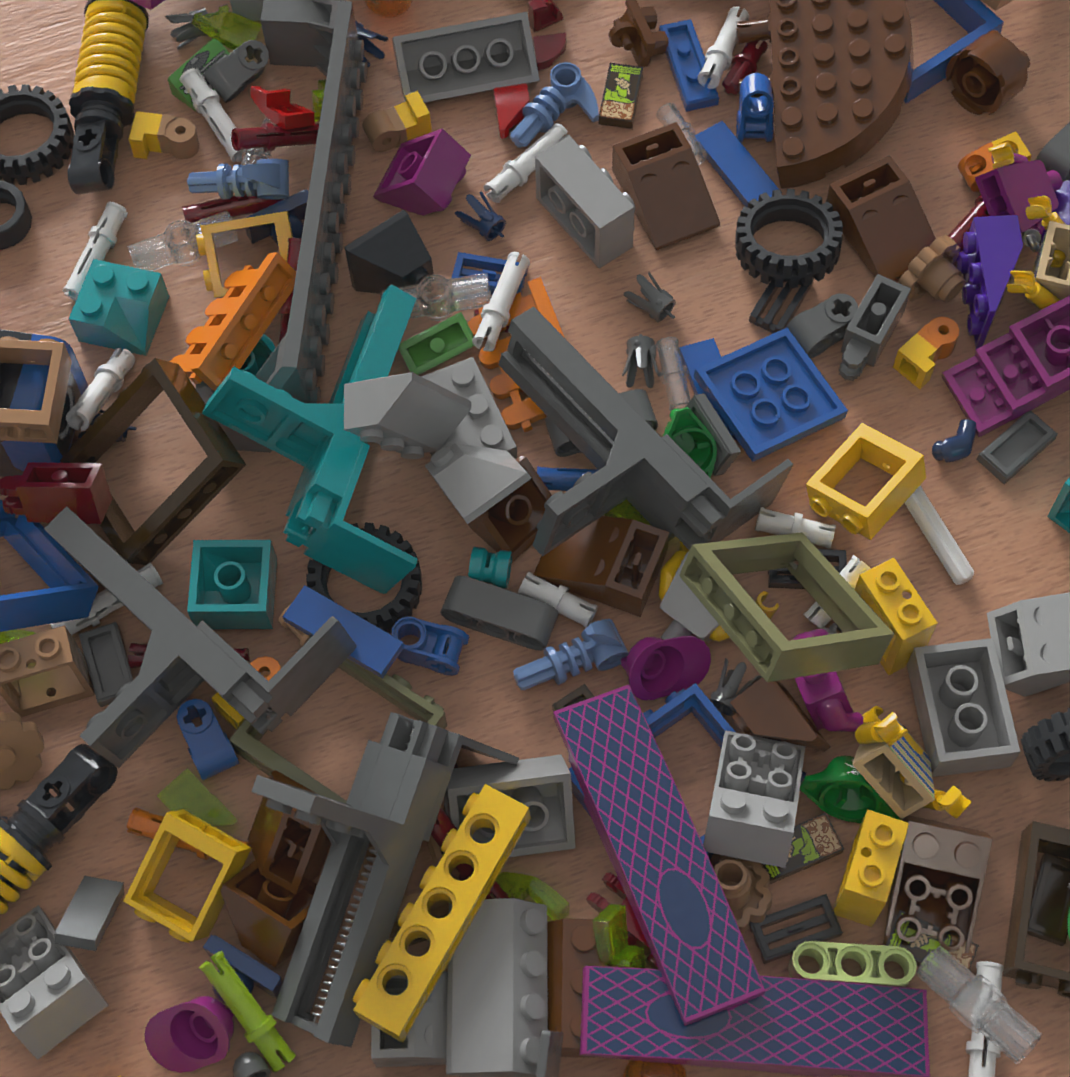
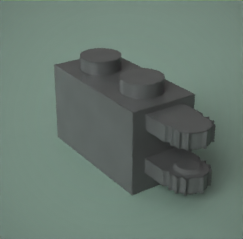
[839,274,911,381]

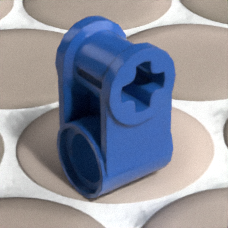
[736,73,774,142]
[391,616,470,676]
[177,699,240,781]

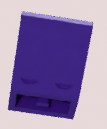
[957,215,1023,349]

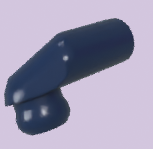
[932,419,977,462]

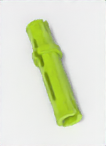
[199,951,296,1072]

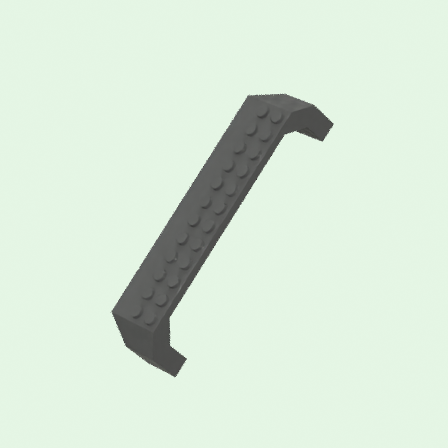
[196,0,367,453]

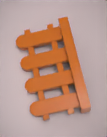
[170,252,296,392]
[468,276,565,433]

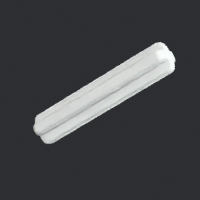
[905,486,974,585]

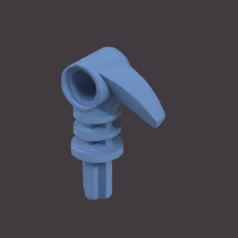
[510,62,599,148]
[187,159,289,199]
[513,619,629,690]

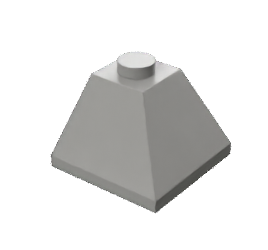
[425,443,531,524]

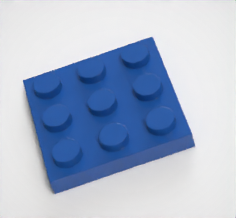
[693,327,848,462]

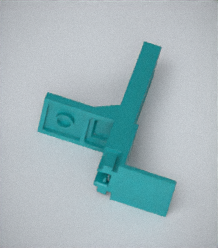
[202,284,418,594]

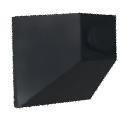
[344,210,434,294]

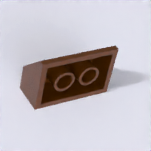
[547,918,606,1058]

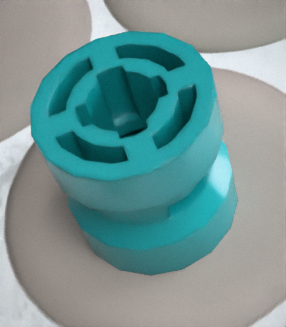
[468,546,512,589]

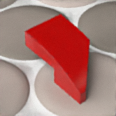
[493,83,530,139]
[251,86,315,130]

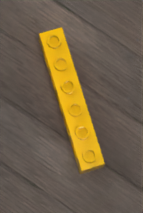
[353,784,531,1043]

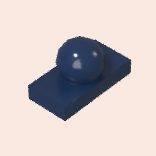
[246,189,309,244]
[203,935,283,1005]

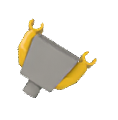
[658,541,779,643]

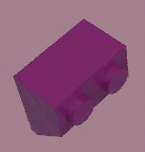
[373,128,471,216]

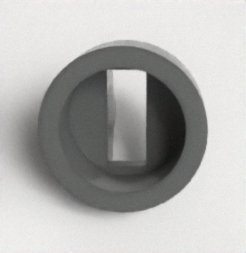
[233,1052,271,1077]

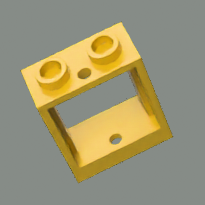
[196,211,293,298]
[806,423,926,540]
[855,557,938,676]
[123,809,252,943]
[833,810,909,927]

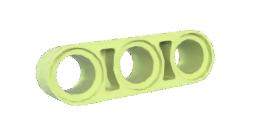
[788,941,917,988]

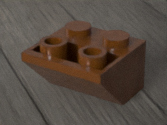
[247,770,331,895]

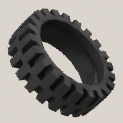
[0,84,74,185]
[735,189,843,288]
[306,522,422,633]
[1021,708,1070,781]

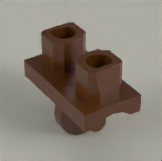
[609,0,669,67]

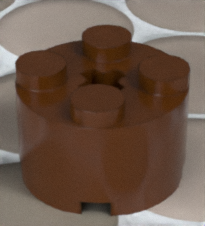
[946,30,1031,115]

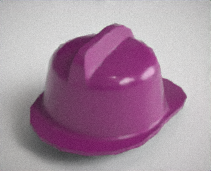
[621,636,711,701]
[145,996,234,1073]

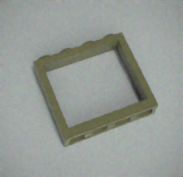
[679,532,894,683]
[229,637,447,803]

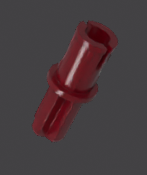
[722,40,768,95]

